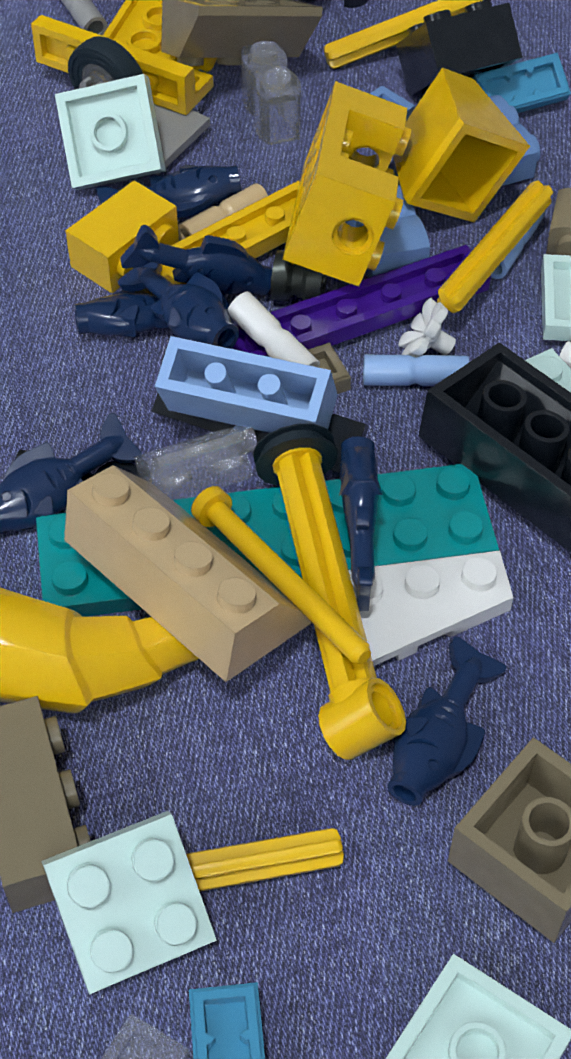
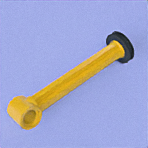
[252,424,406,760]

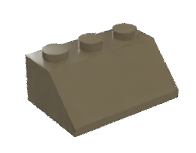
[161,0,323,66]

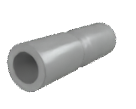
[61,0,108,35]

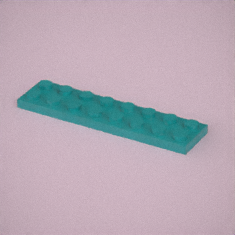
[36,464,499,617]

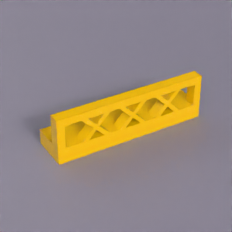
[31,15,214,115]

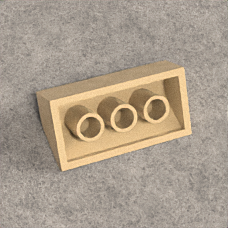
[64,465,311,682]

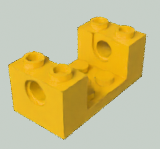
[282,81,412,287]

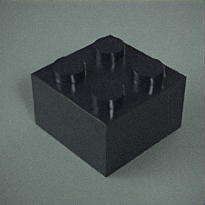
[396,0,523,97]

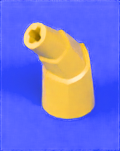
[0,587,199,714]

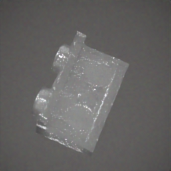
[134,425,257,500]

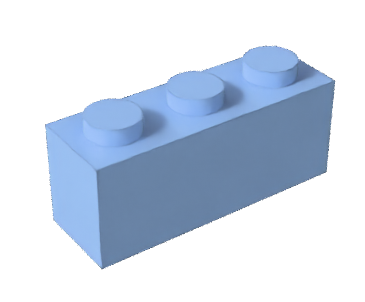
[155,336,338,433]

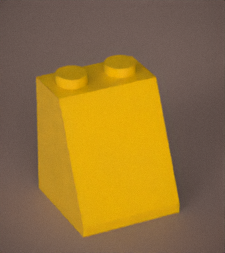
[393,68,530,223]

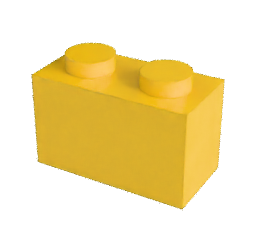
[65,180,179,293]

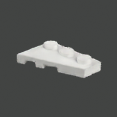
[349,551,514,666]

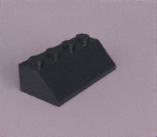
[418,342,571,553]

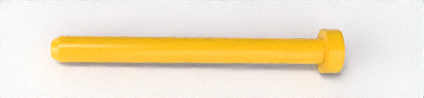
[191,486,371,664]

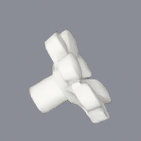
[398,298,456,358]

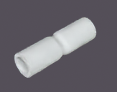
[228,291,320,368]

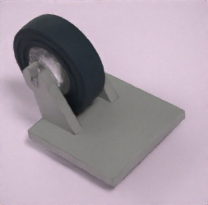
[68,36,211,175]

